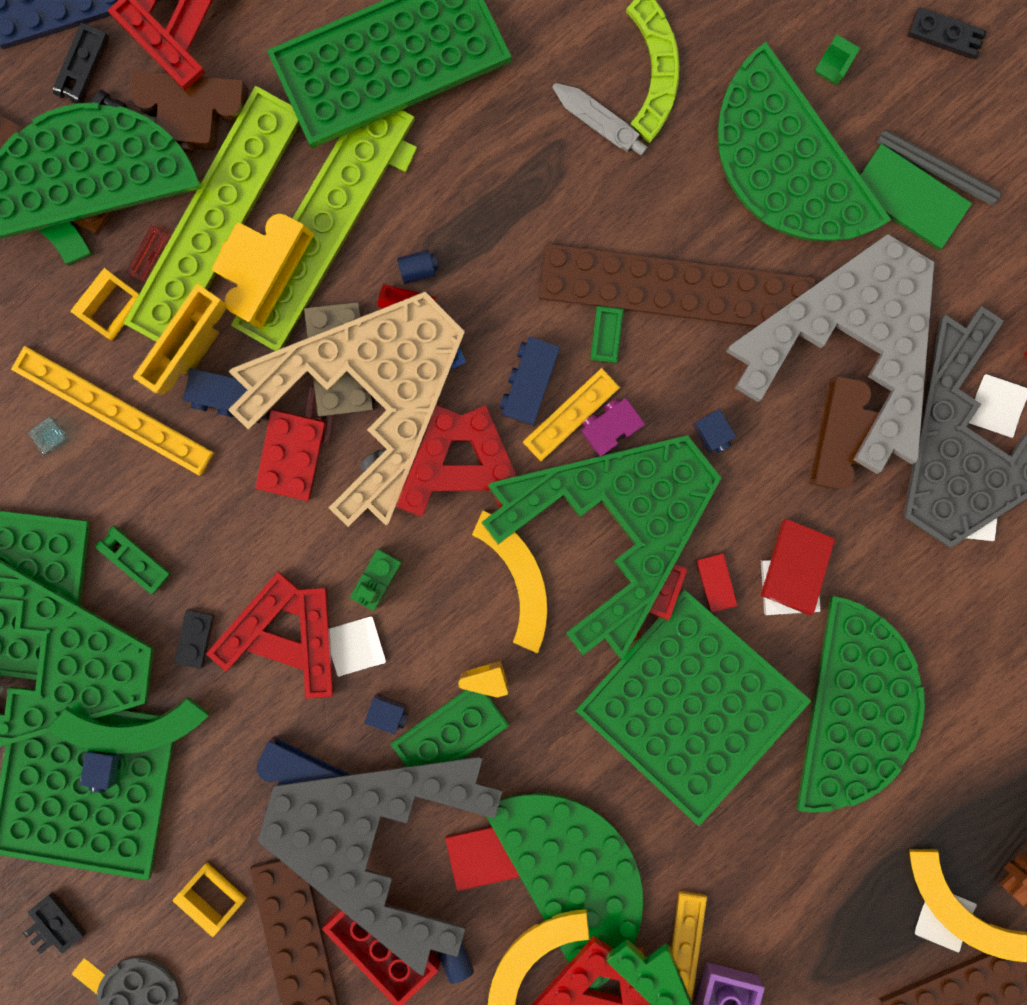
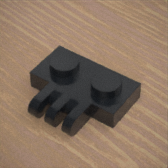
[23,892,86,954]

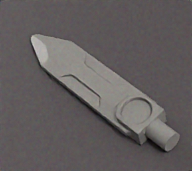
[553,83,648,156]

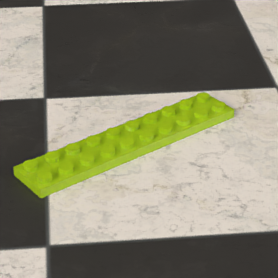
[123,85,300,342]
[231,110,415,351]

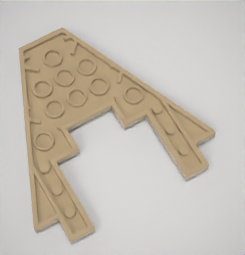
[229,292,465,527]

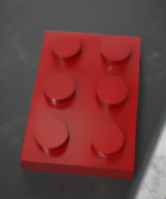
[255,409,326,501]

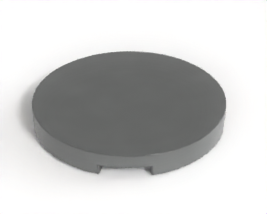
[96,956,180,1005]

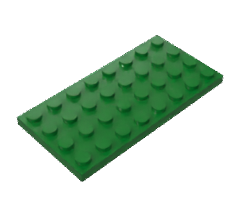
[267,0,512,149]

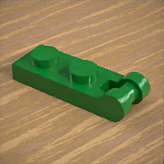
[95,525,172,595]

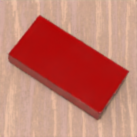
[696,553,737,613]

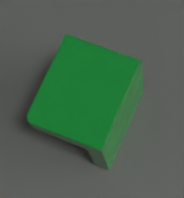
[815,34,860,85]

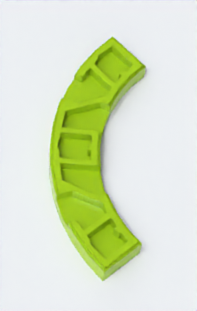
[626,0,679,144]

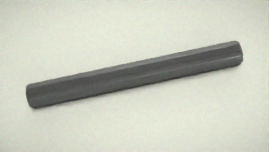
[877,129,1001,205]

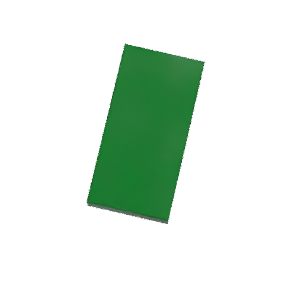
[590,306,624,364]

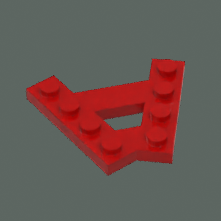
[108,0,213,91]
[396,405,517,517]
[206,571,334,699]
[531,936,651,1005]

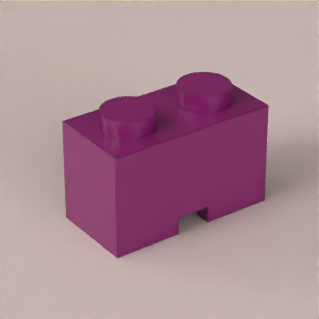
[580,398,645,457]

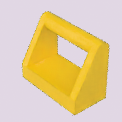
[71,268,139,341]
[458,661,508,697]
[172,862,247,937]

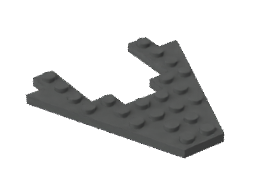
[902,306,1027,548]
[258,756,502,975]

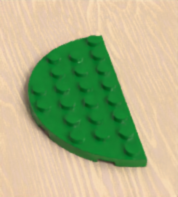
[717,42,891,242]
[0,103,201,239]
[796,595,925,813]
[486,792,643,991]

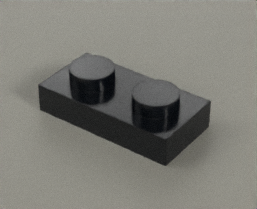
[174,609,215,669]

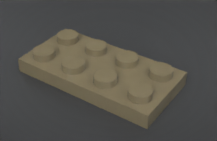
[304,302,373,417]

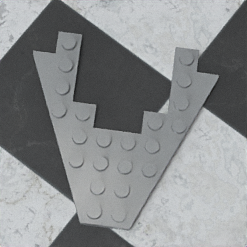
[726,234,934,474]

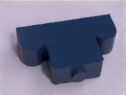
[257,736,351,812]

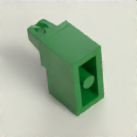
[350,548,404,611]

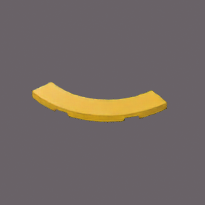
[472,510,547,653]
[909,849,1027,962]
[488,909,589,1005]

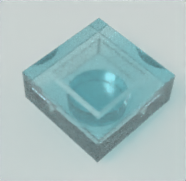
[27,417,69,455]

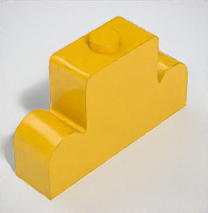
[212,214,314,329]
[133,284,226,395]

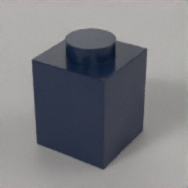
[692,409,736,453]
[364,694,409,734]
[80,750,121,792]

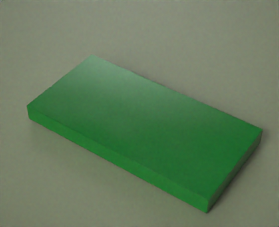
[860,144,972,250]
[390,690,510,767]

